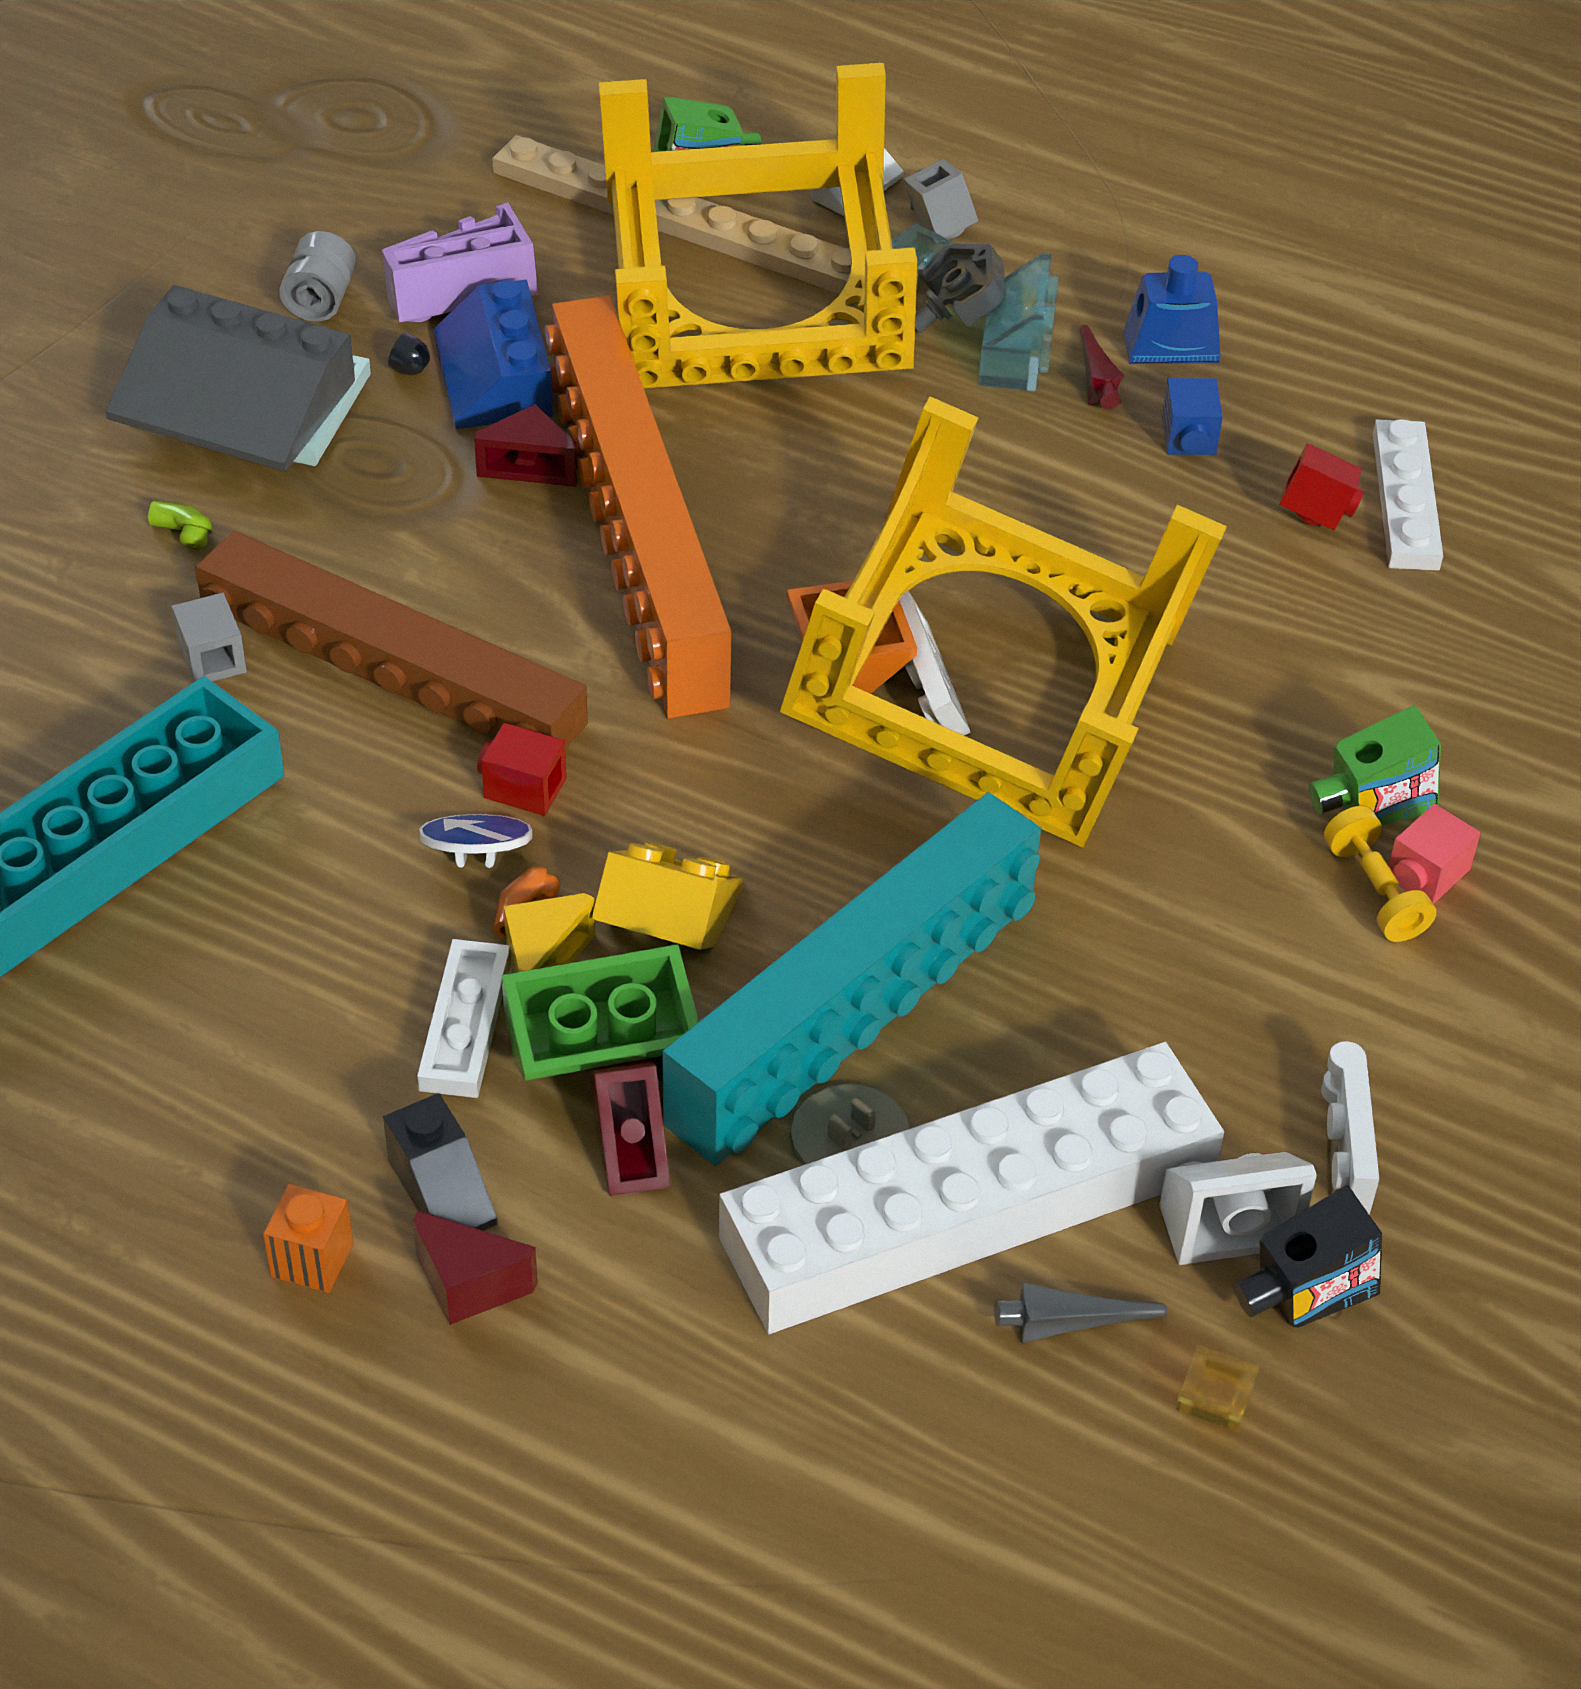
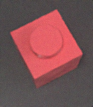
[1388,803,1481,904]

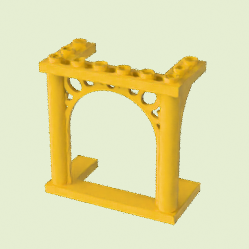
[599,63,917,388]
[780,396,1227,848]

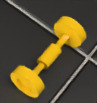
[1324,806,1437,942]

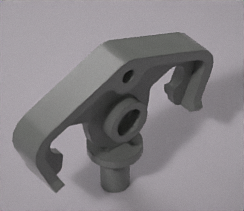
[915,243,1005,333]

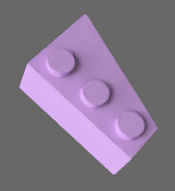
[382,202,538,323]

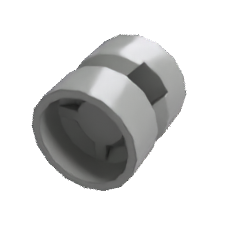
[279,231,356,322]

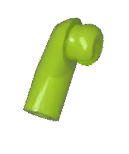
[148,500,213,549]

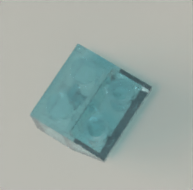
[978,253,1059,391]

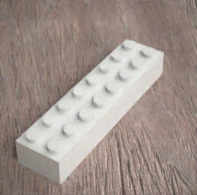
[719,1042,1224,1335]

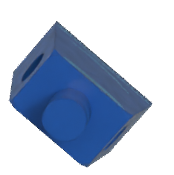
[1123,255,1220,364]

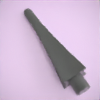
[994,1282,1168,1344]

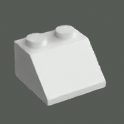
[1159,1152,1317,1265]

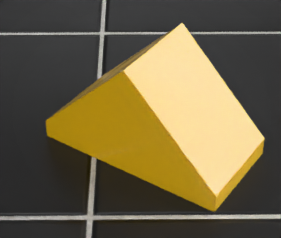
[504,893,596,973]

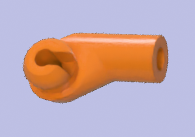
[493,866,560,940]

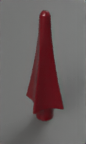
[1079,325,1124,409]

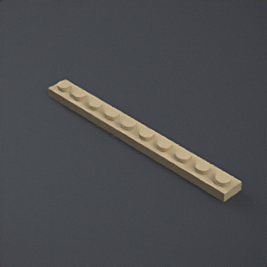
[492,135,919,294]

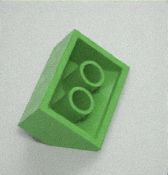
[502,944,699,1081]

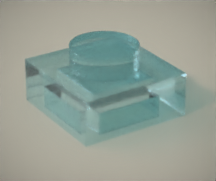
[892,223,952,277]

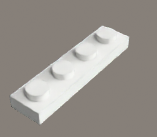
[1373,419,1443,570]

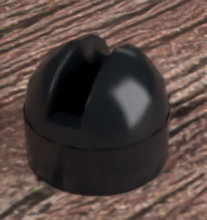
[388,332,430,376]

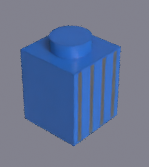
[1162,378,1222,455]

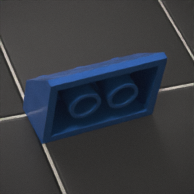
[434,279,553,429]

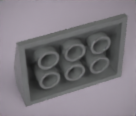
[106,285,355,472]

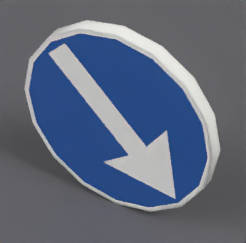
[419,814,532,868]

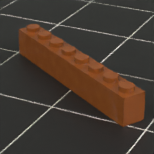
[195,530,588,749]

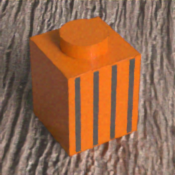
[263,1184,354,1293]

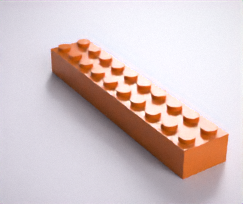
[545,295,731,719]

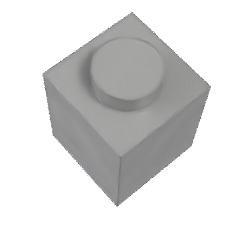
[904,159,978,242]
[171,592,247,682]

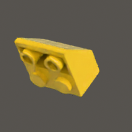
[592,842,745,950]

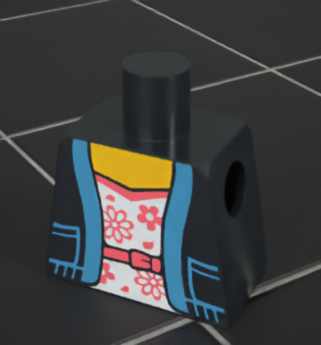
[1233,1185,1382,1328]

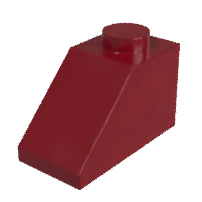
[589,1058,671,1196]

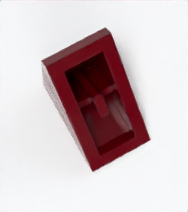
[474,405,577,487]
[413,1211,538,1325]

